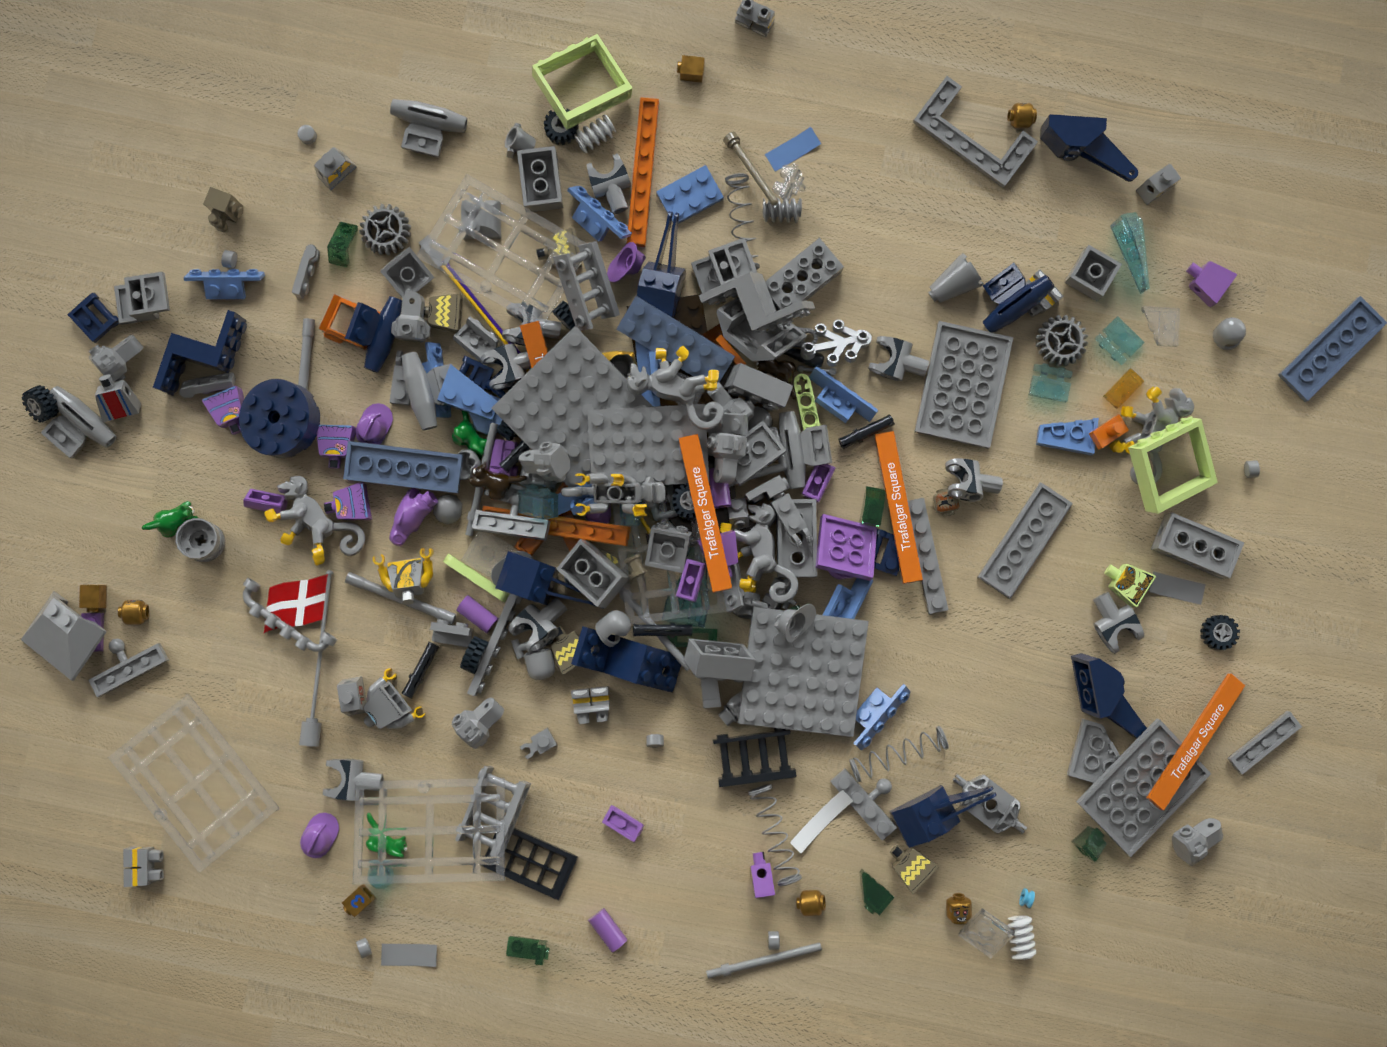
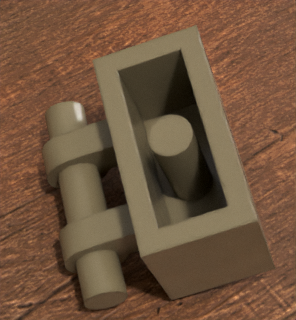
[203,187,243,232]

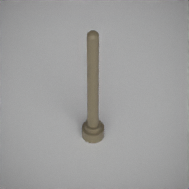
[723,132,778,206]

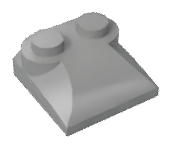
[461,198,501,240]
[380,247,435,298]

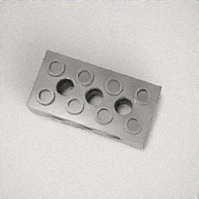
[765,238,844,311]
[776,499,817,578]
[1151,513,1244,579]

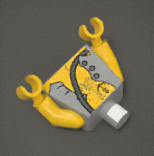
[373,548,434,605]

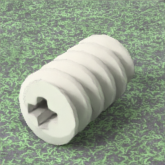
[574,114,616,153]
[1007,915,1037,960]

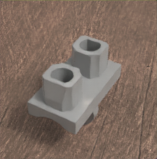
[762,577,797,610]

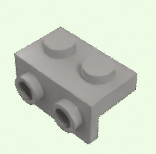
[453,317,499,363]
[430,619,473,647]

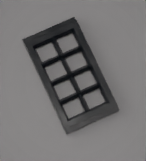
[481,827,578,900]

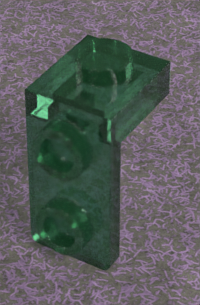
[327,222,358,267]
[506,936,550,965]

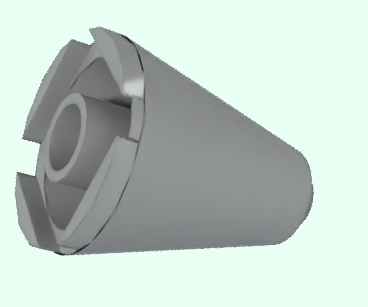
[928,253,984,303]

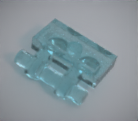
[1094,316,1145,365]
[1028,363,1072,403]

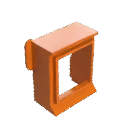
[319,294,380,350]

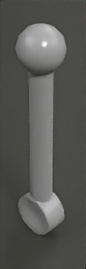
[797,365,837,376]

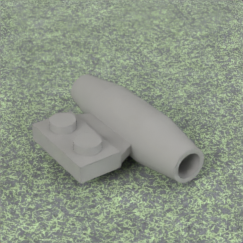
[390,99,468,158]
[402,352,453,430]
[41,386,117,458]
[779,411,832,489]

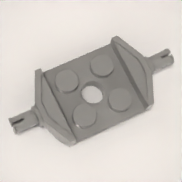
[953,774,1027,834]

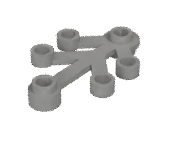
[800,320,872,367]

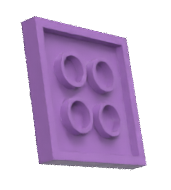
[815,514,877,581]

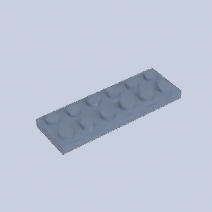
[616,296,735,384]
[1278,296,1387,402]
[343,441,464,493]

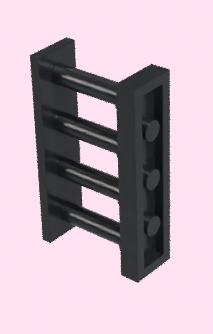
[713,728,797,787]

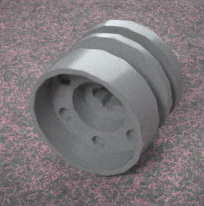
[175,518,225,562]

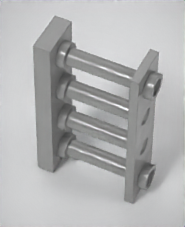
[553,241,620,331]
[455,766,531,858]

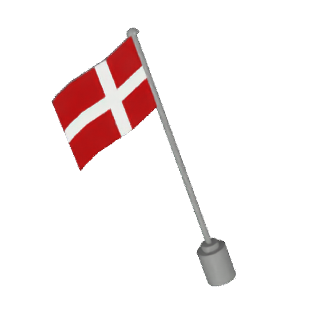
[263,570,334,747]

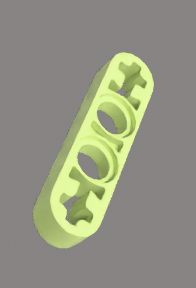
[793,374,820,431]
[443,553,510,603]

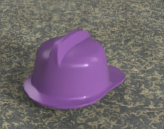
[607,242,646,282]
[356,403,393,445]
[300,813,339,858]

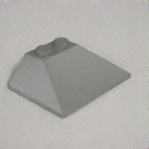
[717,296,807,361]
[21,591,107,681]

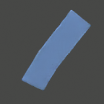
[765,127,821,172]

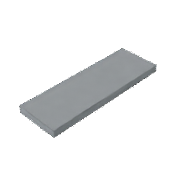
[977,482,1073,599]

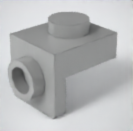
[727,498,749,530]

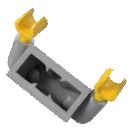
[364,668,425,729]

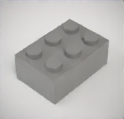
[517,146,564,213]
[724,363,793,411]
[557,539,630,608]
[684,638,756,682]

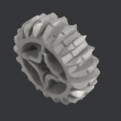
[359,204,411,256]
[1036,315,1088,366]

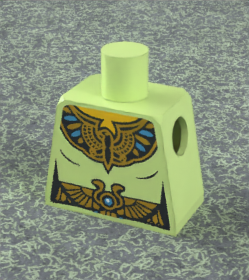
[1104,564,1156,608]

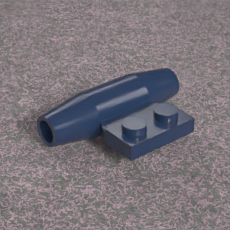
[983,263,1055,333]
[345,296,402,373]

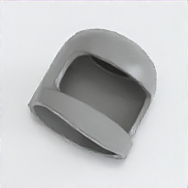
[1213,317,1246,350]
[595,610,631,647]
[524,648,555,680]

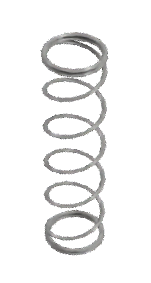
[725,173,760,270]
[849,726,949,783]
[748,784,802,886]

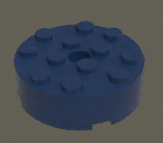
[239,379,320,458]

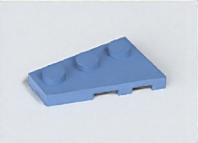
[437,364,498,421]
[1036,418,1099,456]

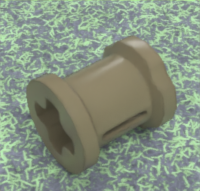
[624,554,648,579]

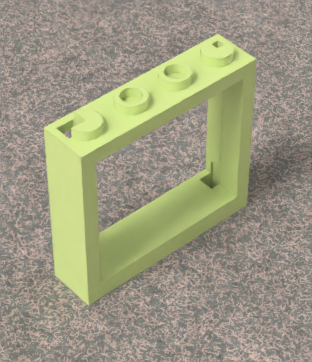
[532,34,632,130]
[1128,416,1218,514]

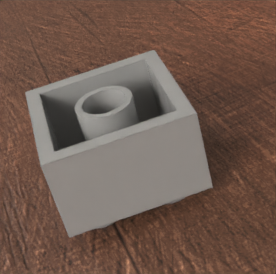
[1064,245,1122,301]

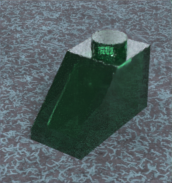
[859,486,885,527]
[1071,826,1107,862]
[860,869,894,915]

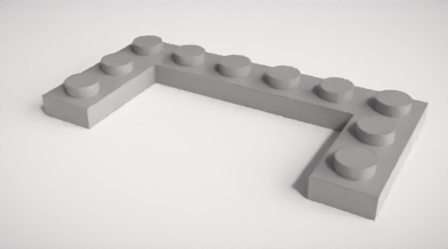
[913,76,1038,188]

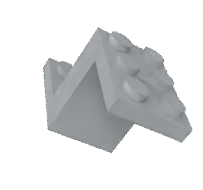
[699,272,815,333]

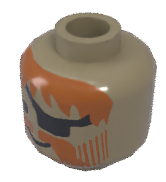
[933,488,960,517]

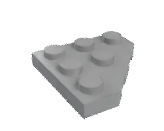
[1067,719,1120,783]

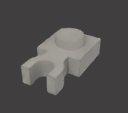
[520,728,557,759]

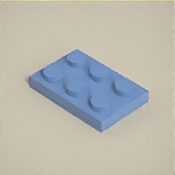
[656,165,724,224]

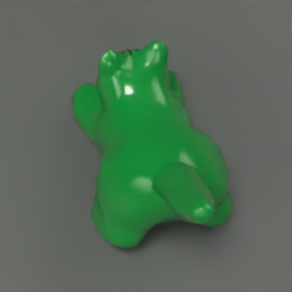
[452,410,487,460]
[142,501,198,538]
[366,813,407,858]

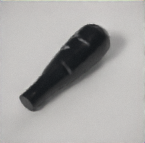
[783,348,825,368]

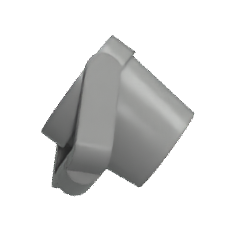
[505,123,536,159]
[733,592,769,619]

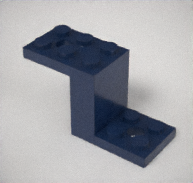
[152,310,247,396]
[571,626,682,693]

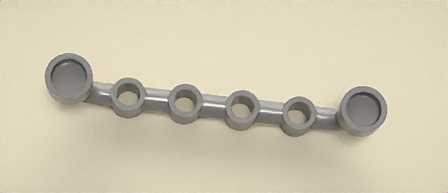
[243,578,337,652]

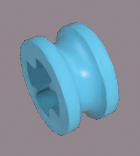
[1019,888,1035,908]

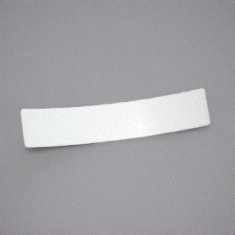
[790,790,853,853]

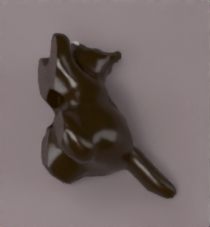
[756,359,796,399]
[469,461,527,500]

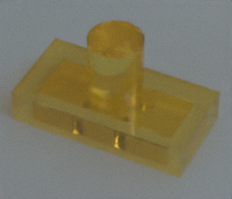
[1103,368,1144,409]

